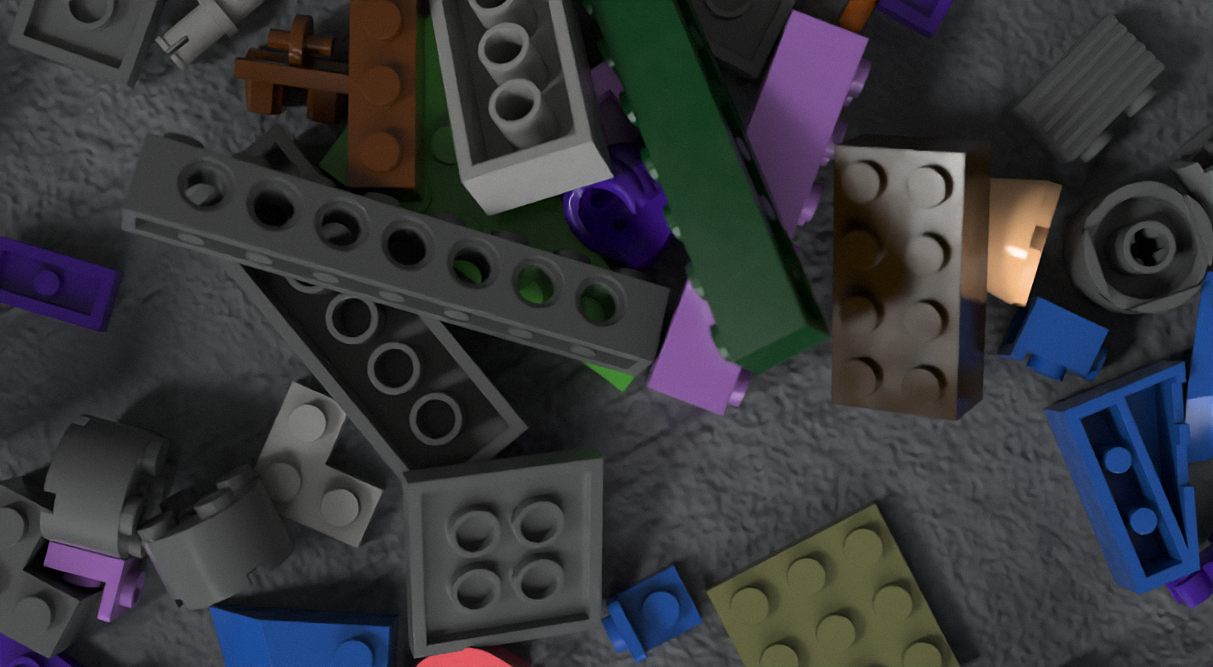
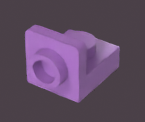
[43,541,146,622]

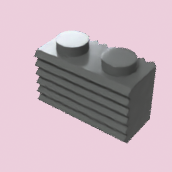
[1007,13,1165,165]

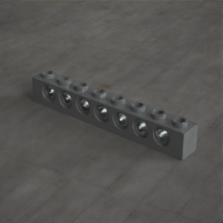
[122,132,670,376]

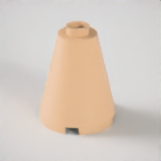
[987,178,1062,308]

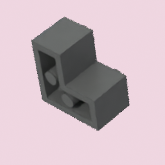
[0,476,103,659]

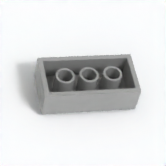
[429,0,614,216]

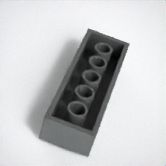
[188,124,532,483]

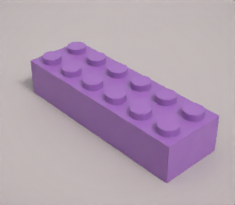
[645,10,872,416]

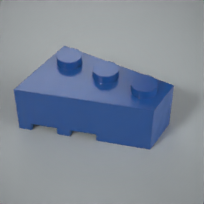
[1043,360,1200,595]

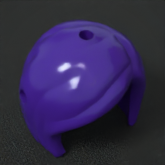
[562,142,674,271]

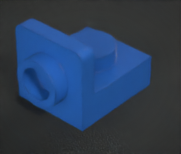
[601,563,703,664]

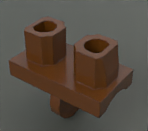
[234,14,349,124]

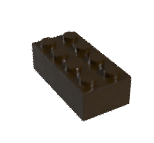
[832,134,992,421]

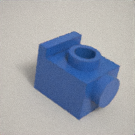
[996,296,1109,382]

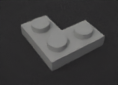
[253,381,386,548]

